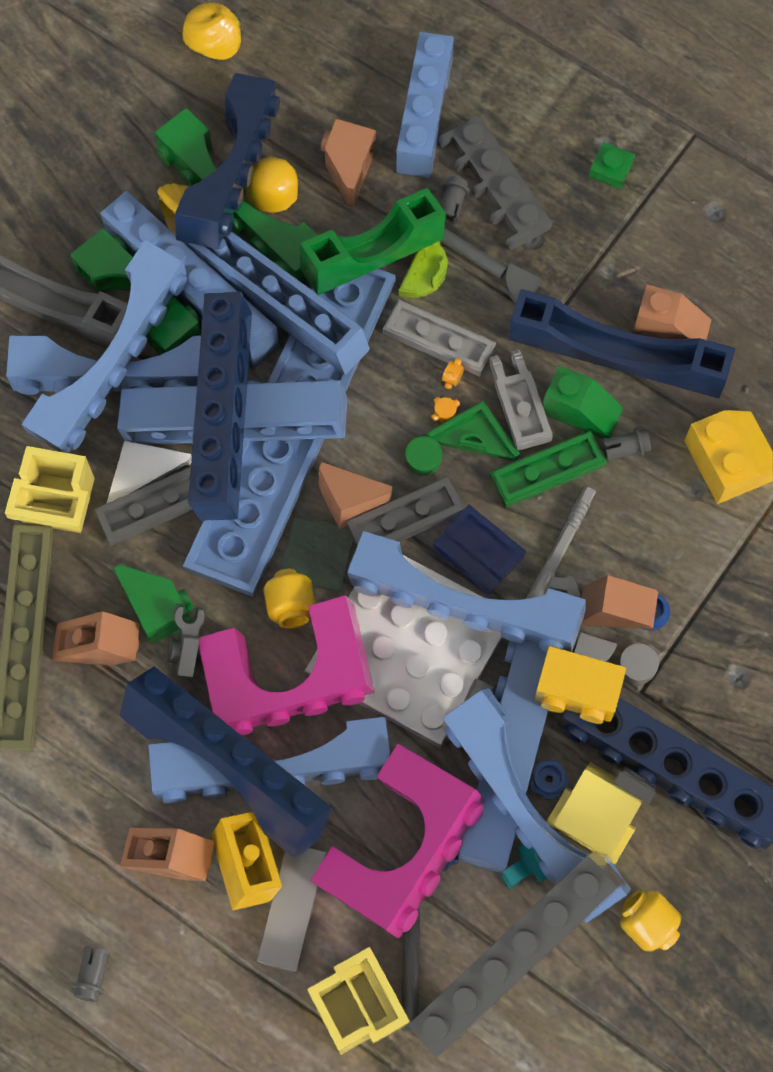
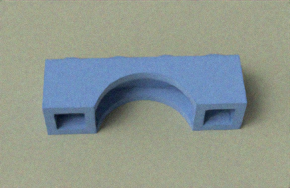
[396,32,454,178]

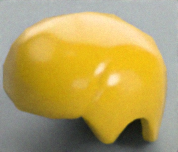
[246,157,298,213]

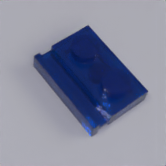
[433,504,527,595]

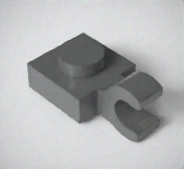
[168,604,205,677]

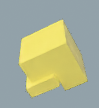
[5,446,95,533]
[546,762,643,864]
[307,947,410,1055]

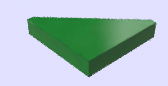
[425,400,520,461]

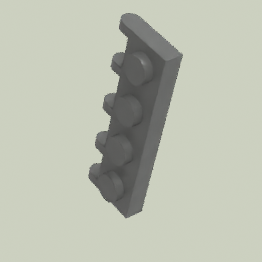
[437,116,552,249]

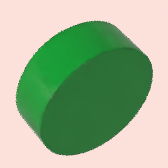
[405,436,442,476]

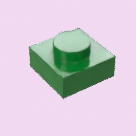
[588,142,636,190]

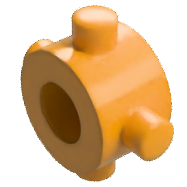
[442,358,464,389]
[431,396,460,423]

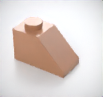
[321,119,376,207]
[633,285,712,340]
[52,611,140,666]
[120,828,215,881]

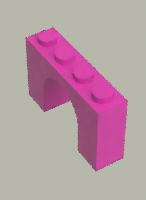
[199,595,375,736]
[310,744,486,939]

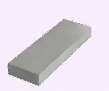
[383,299,496,377]
[257,848,326,973]

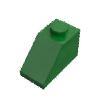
[543,365,623,438]
[113,565,194,644]

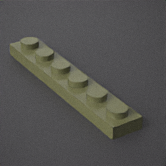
[0,525,54,752]

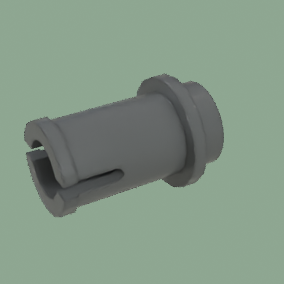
[440,176,470,225]
[602,427,651,462]
[71,947,110,1002]

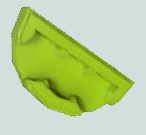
[398,241,448,299]

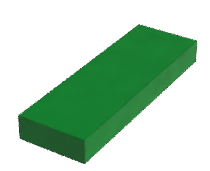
[489,430,607,508]

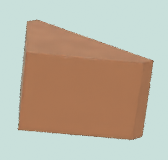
[318,462,392,529]
[581,575,658,629]

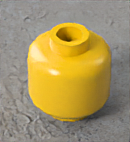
[263,569,316,629]
[620,889,681,952]

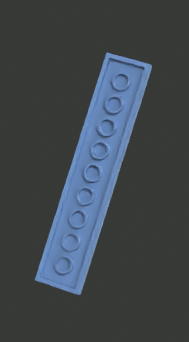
[183,269,395,598]

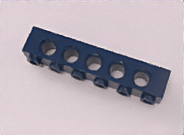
[188,291,252,521]
[559,698,773,850]

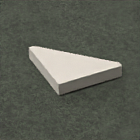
[107,441,192,503]

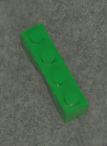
[300,188,446,295]
[70,228,201,355]

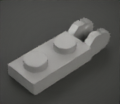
[489,349,553,451]

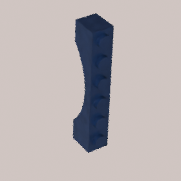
[175,73,280,249]
[508,289,735,399]
[119,666,332,858]

